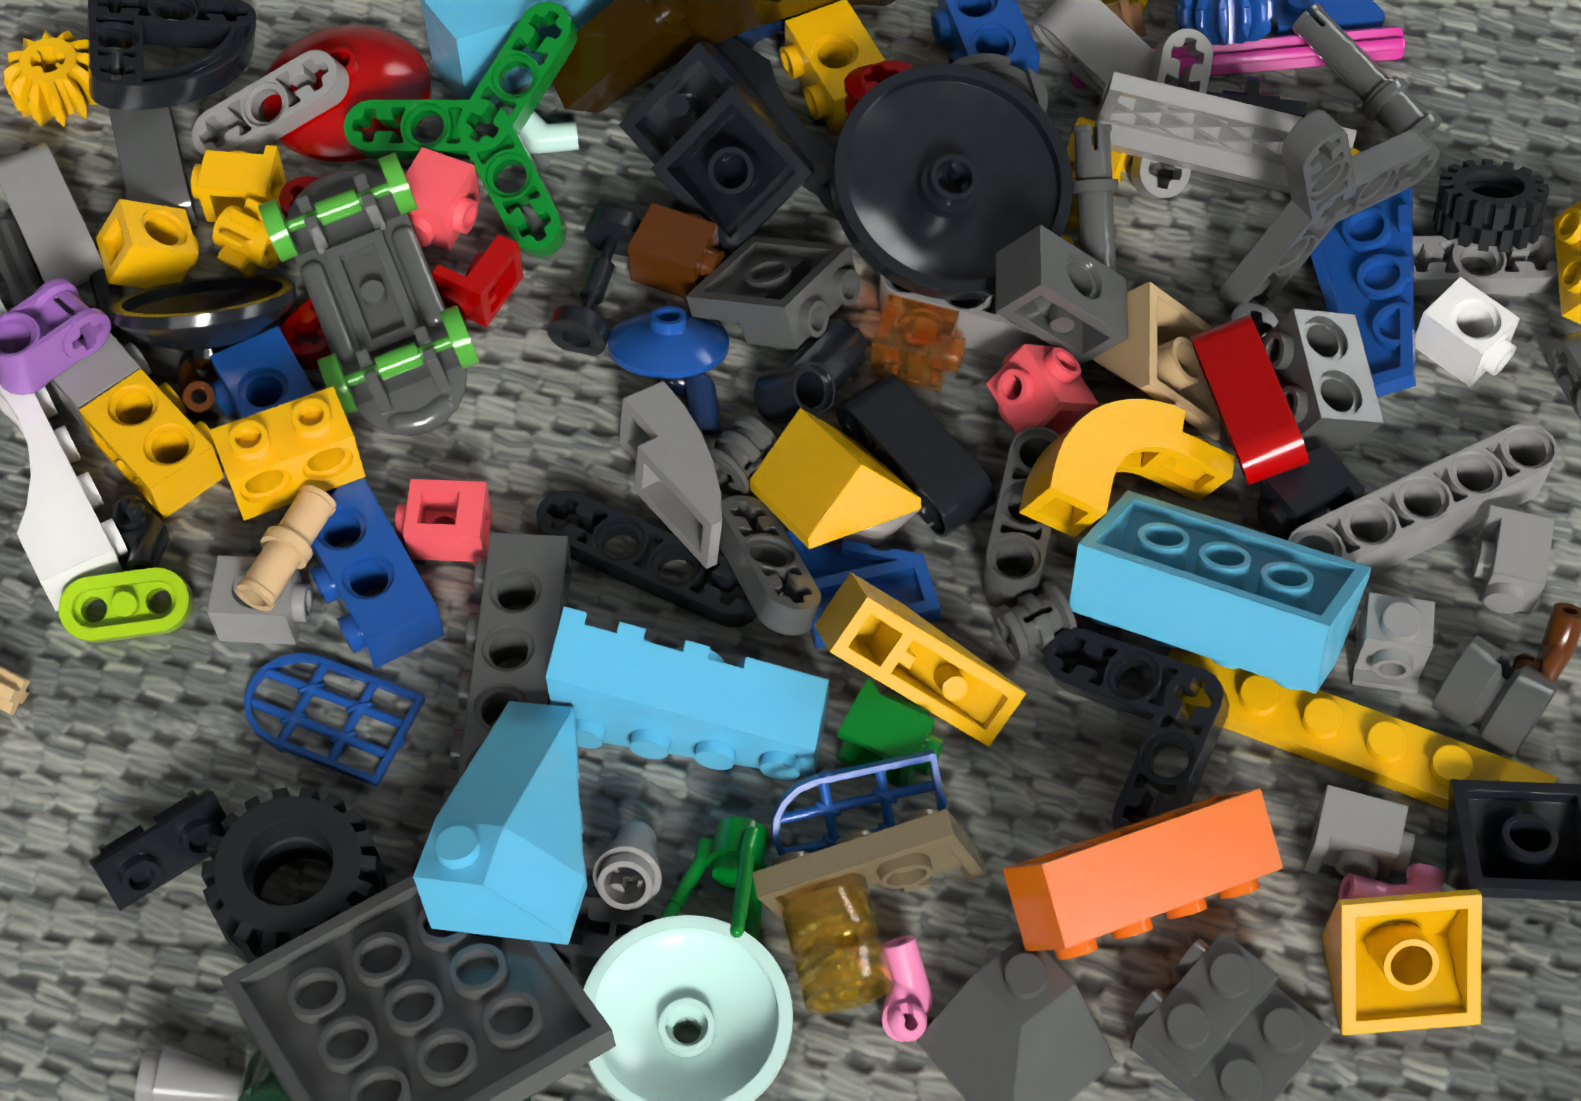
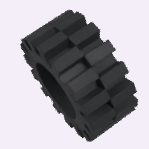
[1433,159,1549,252]

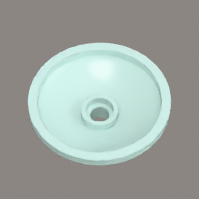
[583,915,793,1101]

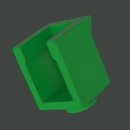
[837,678,944,787]

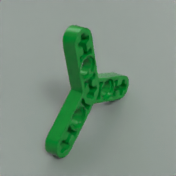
[343,2,577,257]

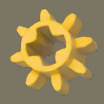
[212,197,280,275]

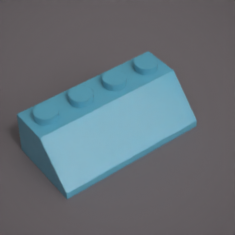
[1069,490,1371,694]

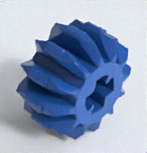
[1175,0,1273,46]

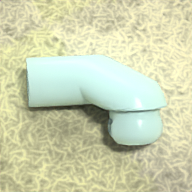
[503,105,579,154]

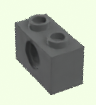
[996,225,1128,364]

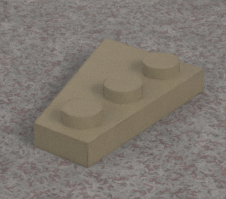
[753,809,987,917]

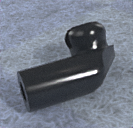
[110,495,169,571]

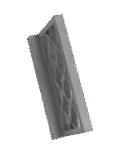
[1092,72,1357,194]

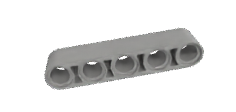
[1288,423,1558,578]

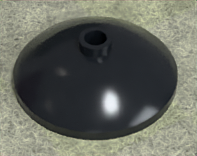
[109,275,297,359]

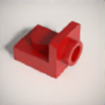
[431,234,524,328]

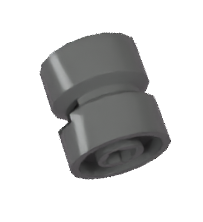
[1432,635,1560,757]

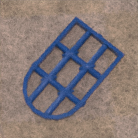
[244,652,426,787]
[771,749,947,856]

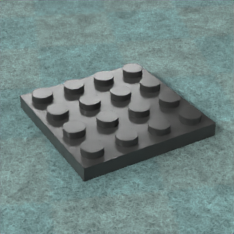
[221,874,616,1101]

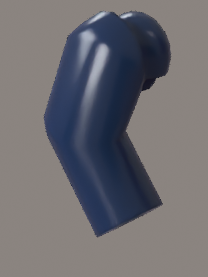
[661,372,721,436]

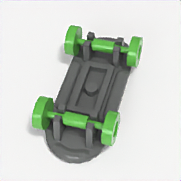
[258,152,480,436]

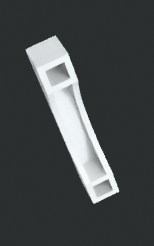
[0,299,128,611]

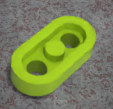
[58,568,194,643]

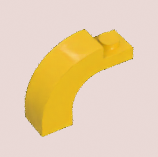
[1019,399,1236,538]

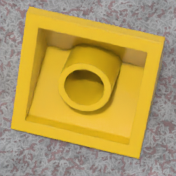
[749,408,921,549]
[1321,889,1482,1035]

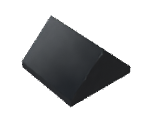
[1446,779,1581,901]

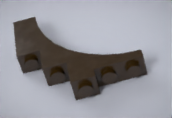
[542,0,895,113]

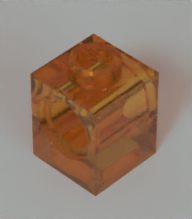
[871,294,966,392]

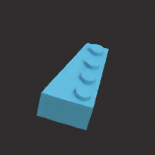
[421,0,614,105]
[546,606,829,781]

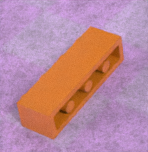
[1003,788,1283,960]

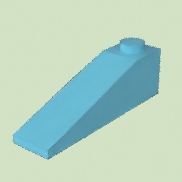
[413,701,587,945]

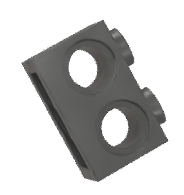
[1261,308,1384,452]

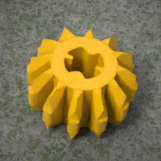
[3,29,97,127]

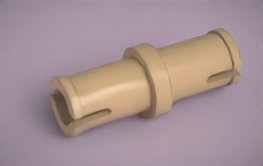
[235,485,337,612]

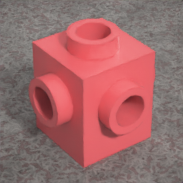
[986,344,1099,436]

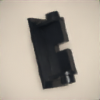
[89,788,227,911]

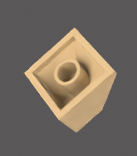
[1092,281,1220,440]

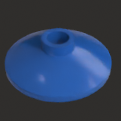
[608,306,729,379]

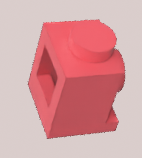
[395,479,493,566]

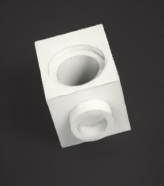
[1415,277,1520,387]

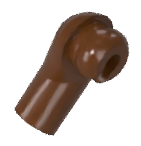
[177,359,218,415]
[1511,602,1581,682]

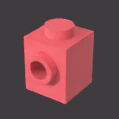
[405,147,481,251]

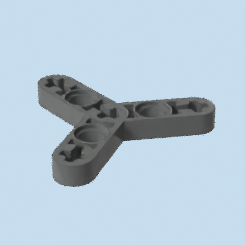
[1218,110,1440,313]

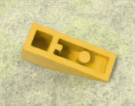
[814,572,1026,747]

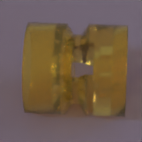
[782,885,893,1014]

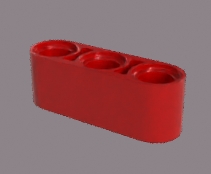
[1190,314,1310,485]

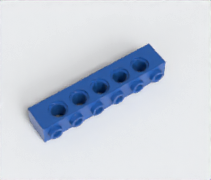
[209,326,445,669]

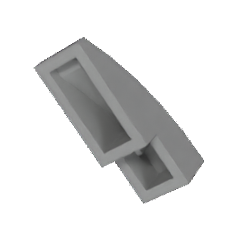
[619,381,722,569]

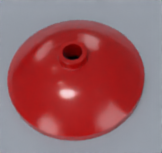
[261,25,432,162]

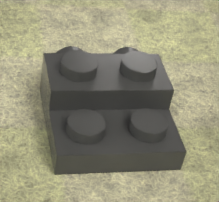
[686,236,860,351]
[1131,932,1332,1101]

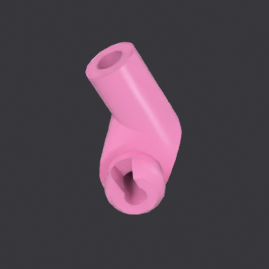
[1338,863,1445,900]
[881,935,933,1042]

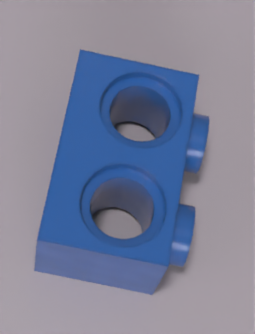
[931,0,1040,74]

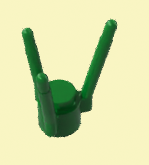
[659,816,770,942]

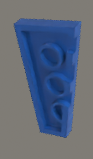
[1311,187,1416,397]

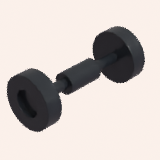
[547,206,641,356]

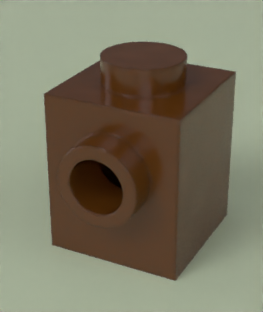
[627,203,725,299]

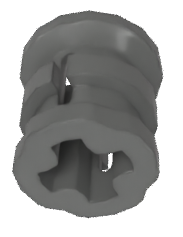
[708,415,778,496]
[993,579,1077,661]

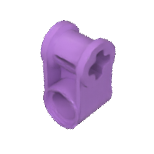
[0,278,111,395]

